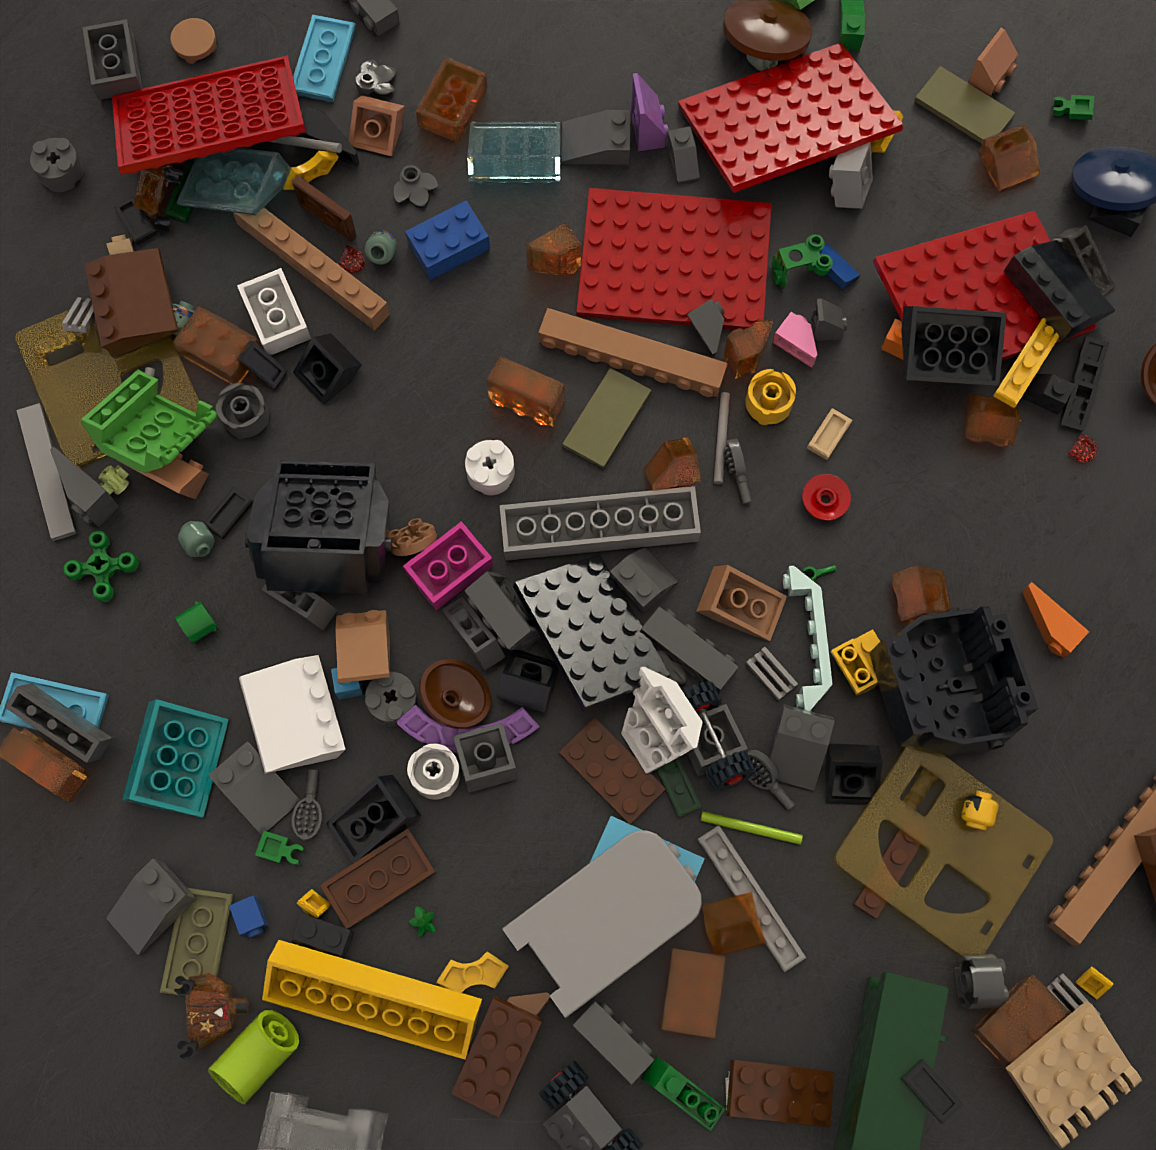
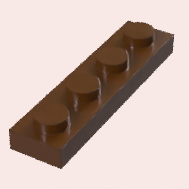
[853,818,929,919]

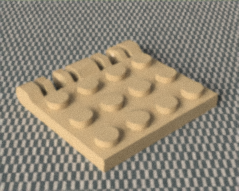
[1005,1001,1142,1149]

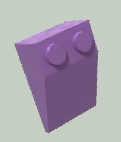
[631,73,668,151]

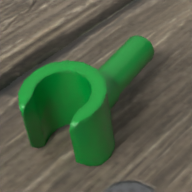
[803,565,836,582]

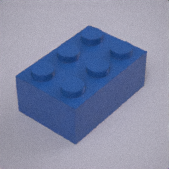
[405,200,490,281]

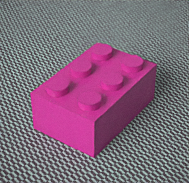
[403,521,493,611]

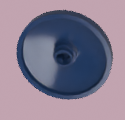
[1072,146,1156,211]

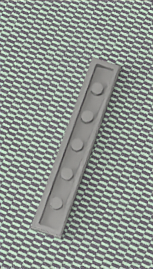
[16,403,77,541]
[697,825,806,972]

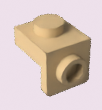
[106,234,134,255]

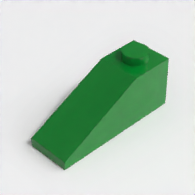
[838,0,865,51]

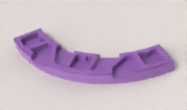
[397,705,540,753]

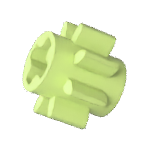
[98,465,129,495]

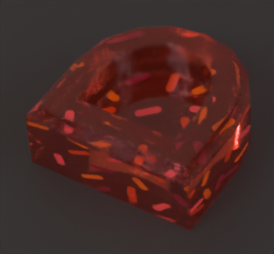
[338,245,365,273]
[1068,433,1099,462]

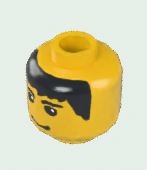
[961,791,999,831]

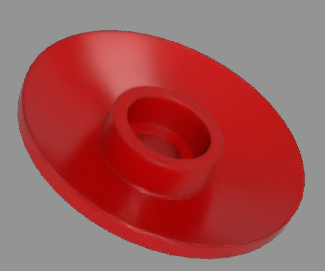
[802,474,851,521]

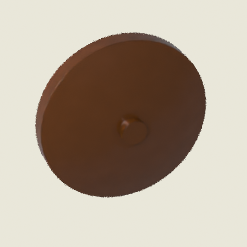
[723,0,812,61]

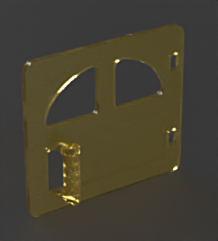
[16,309,199,467]
[835,744,1053,955]

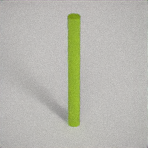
[700,811,803,845]

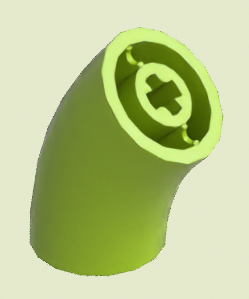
[208,1010,299,1105]

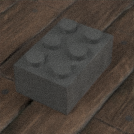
[82,19,143,100]
[464,572,541,650]
[573,1001,654,1085]

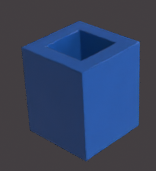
[229,895,269,939]

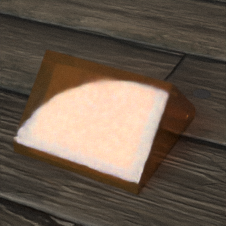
[702,892,766,956]

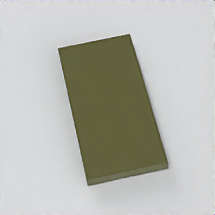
[914,66,1015,148]
[562,368,651,469]
[160,888,235,1001]

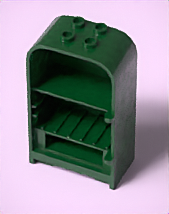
[835,972,948,1150]

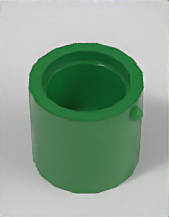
[175,601,218,644]

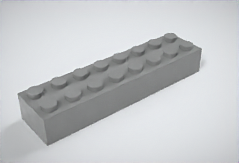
[500,486,701,561]

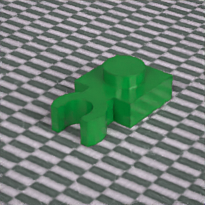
[1053,95,1095,120]
[255,831,305,865]

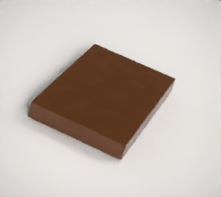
[292,175,357,242]

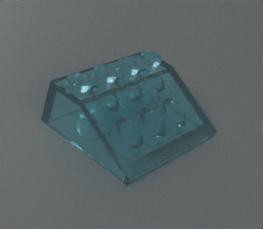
[468,121,560,183]
[177,148,291,215]

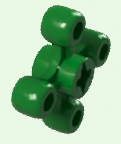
[63,531,139,603]

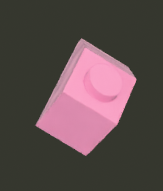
[773,312,817,368]

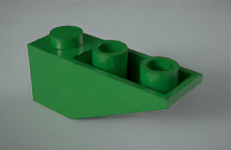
[641,1056,726,1131]

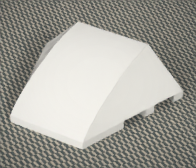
[621,667,703,774]

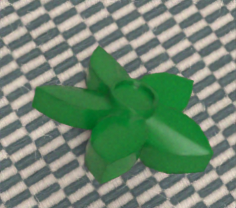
[409,906,436,938]

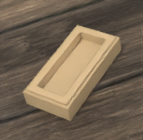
[807,408,852,460]

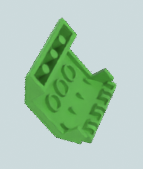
[81,370,218,473]

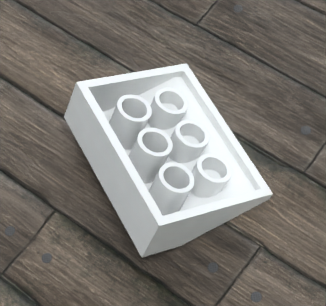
[239,655,345,774]

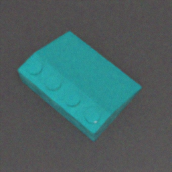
[122,699,229,818]

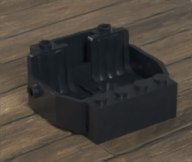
[245,460,392,594]
[869,606,1039,756]

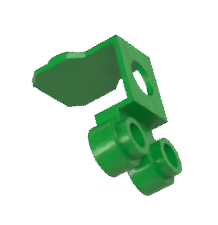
[771,234,833,289]

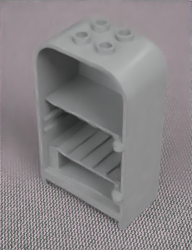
[502,830,702,1018]

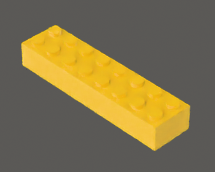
[262,940,482,1060]

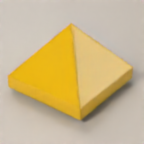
[297,889,331,918]
[1075,966,1114,1000]

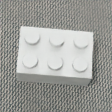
[237,268,311,356]

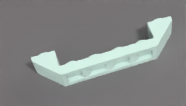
[783,566,832,711]

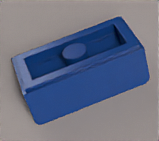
[820,244,860,290]

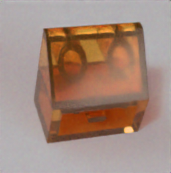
[978,124,1040,190]
[724,319,773,379]
[644,437,701,490]

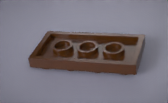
[559,718,666,825]
[320,829,436,930]
[451,996,543,1118]
[726,1060,834,1127]

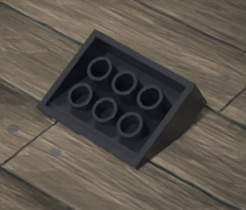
[1004,240,1115,342]
[901,306,1006,386]

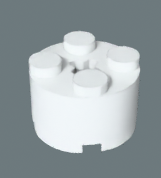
[465,440,515,495]
[407,744,461,800]

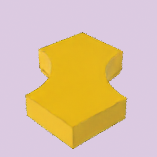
[280,151,338,190]
[437,952,509,993]

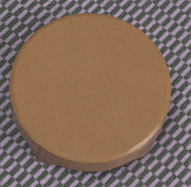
[170,18,217,64]
[389,518,437,556]

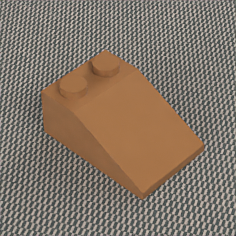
[696,565,787,641]
[336,610,390,683]

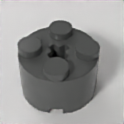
[30,138,84,192]
[216,383,269,439]
[365,672,418,727]
[954,953,1009,1010]

